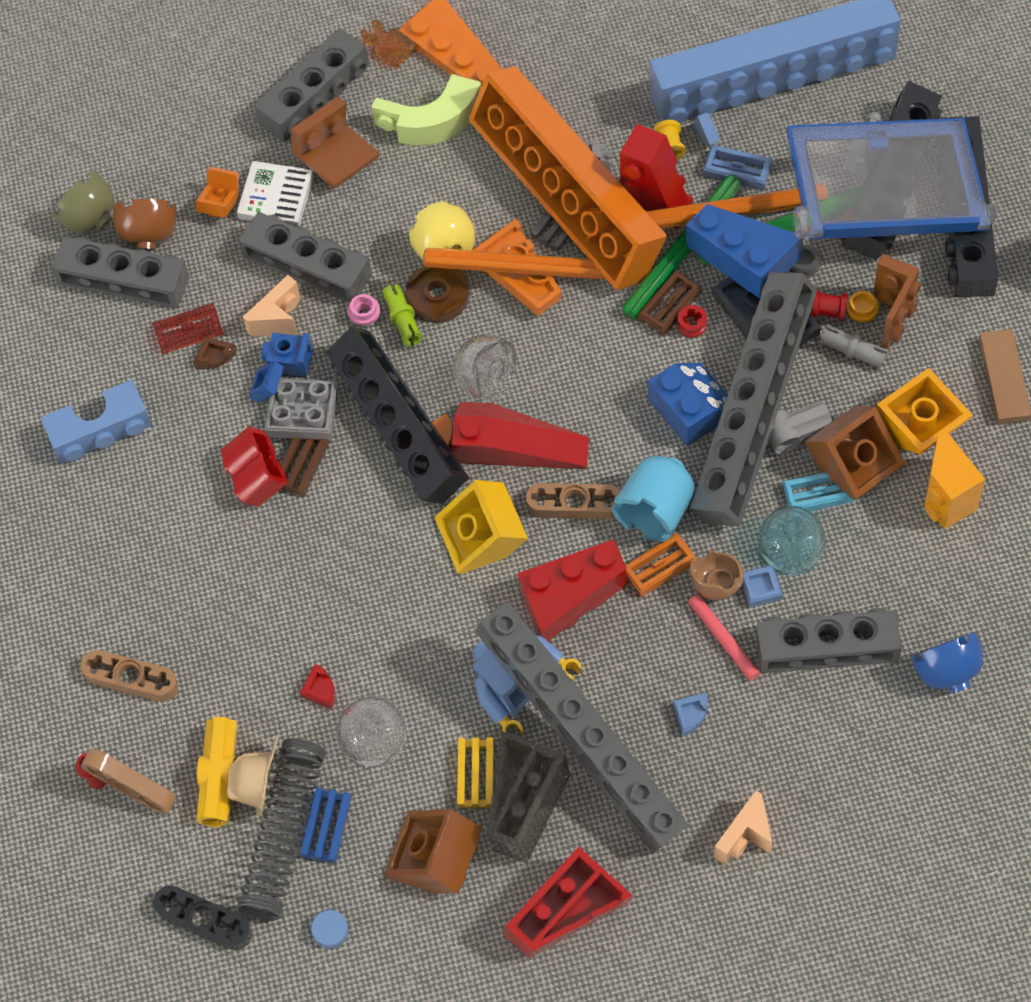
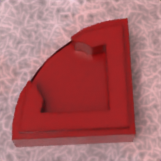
[300,664,336,710]

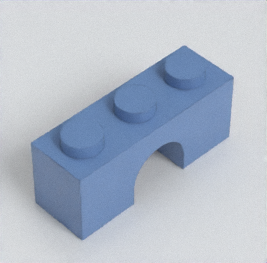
[40,380,152,464]

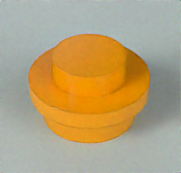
[846,291,879,323]

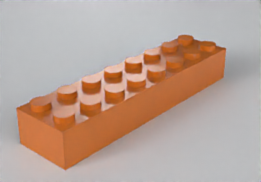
[468,66,667,291]

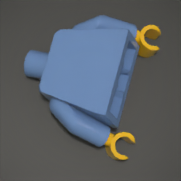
[472,635,582,744]

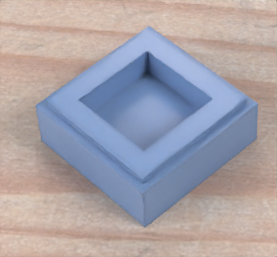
[742,565,783,608]

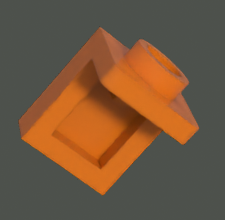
[196,167,239,218]

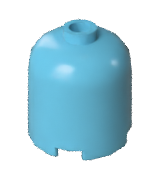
[611,456,694,542]

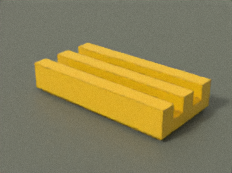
[457,737,494,809]

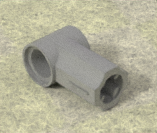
[768,401,832,455]

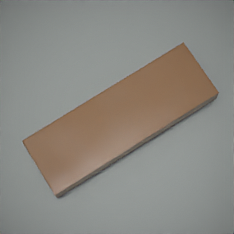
[979,329,1031,425]

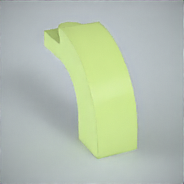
[371,74,481,145]

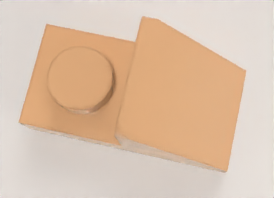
[243,275,301,337]
[714,791,772,866]

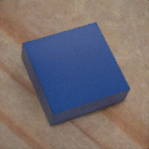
[249,361,284,403]

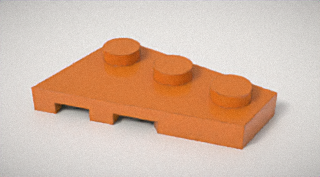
[472,218,562,316]

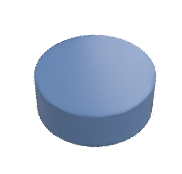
[311,910,349,949]

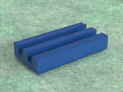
[300,787,352,864]

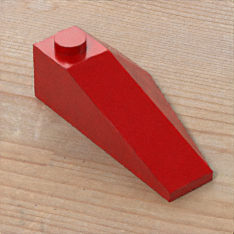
[452,402,589,470]

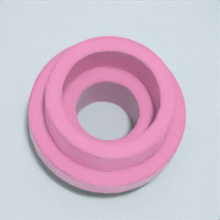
[348,294,380,326]

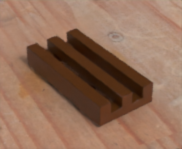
[637,270,702,337]
[281,438,331,497]

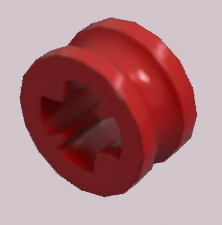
[678,305,707,338]

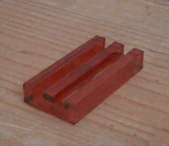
[152,303,224,354]

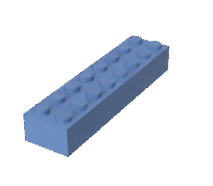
[650,0,901,123]

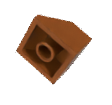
[805,406,905,499]
[384,809,482,894]

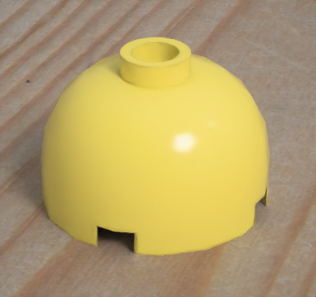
[409,201,476,260]

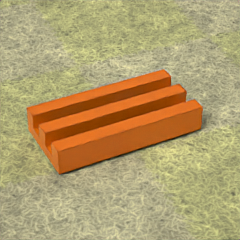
[625,533,695,598]

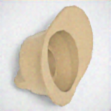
[227,734,279,817]

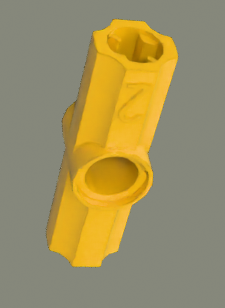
[197,717,238,827]

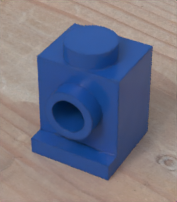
[261,333,313,378]

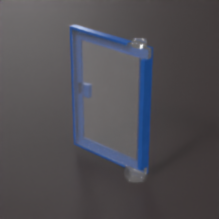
[786,118,996,239]

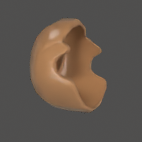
[689,550,744,601]

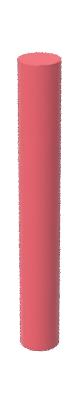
[688,594,760,681]

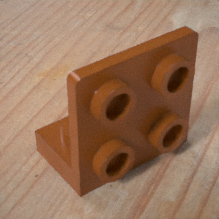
[291,97,379,188]
[873,254,921,350]

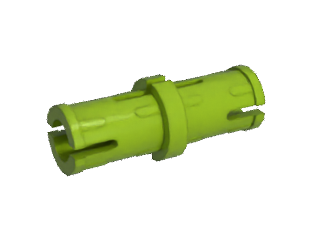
[382,284,423,347]

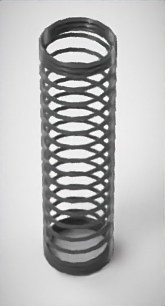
[236,738,326,921]

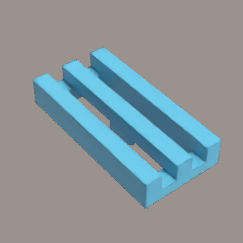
[782,473,856,516]

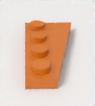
[398,0,502,87]

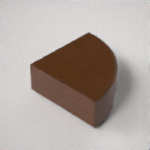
[193,336,237,370]

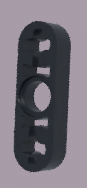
[153,886,252,950]

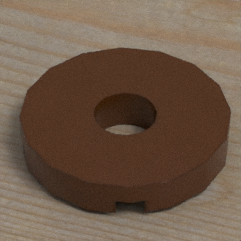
[406,266,470,323]

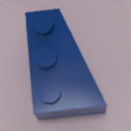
[686,204,803,299]

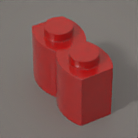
[221,426,287,507]

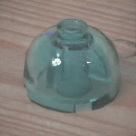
[757,506,825,576]

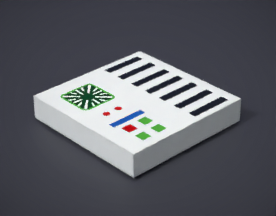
[237,161,314,227]

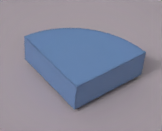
[692,112,720,146]
[672,693,708,737]

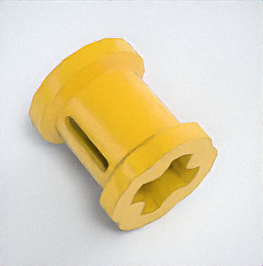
[653,120,686,160]

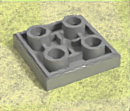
[264,379,339,440]

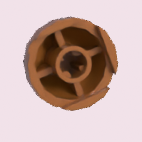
[113,199,176,251]

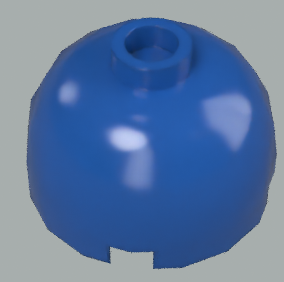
[910,632,984,694]

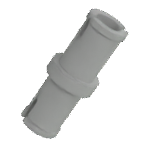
[819,324,888,369]

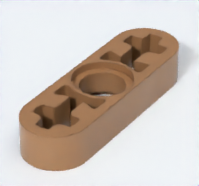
[526,483,620,519]
[81,650,179,702]
[81,749,176,814]

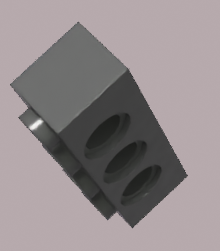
[254,27,369,143]
[239,211,372,303]
[51,236,190,309]
[756,608,902,674]

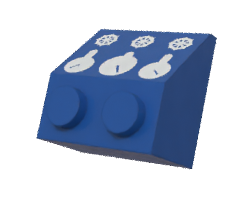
[648,362,728,447]

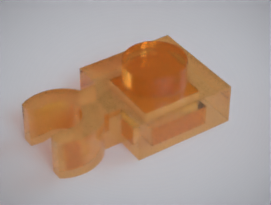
[360,19,416,69]

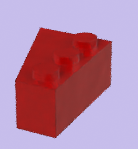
[620,124,694,230]
[517,539,627,643]
[502,846,633,959]

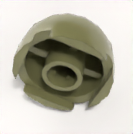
[52,171,114,234]

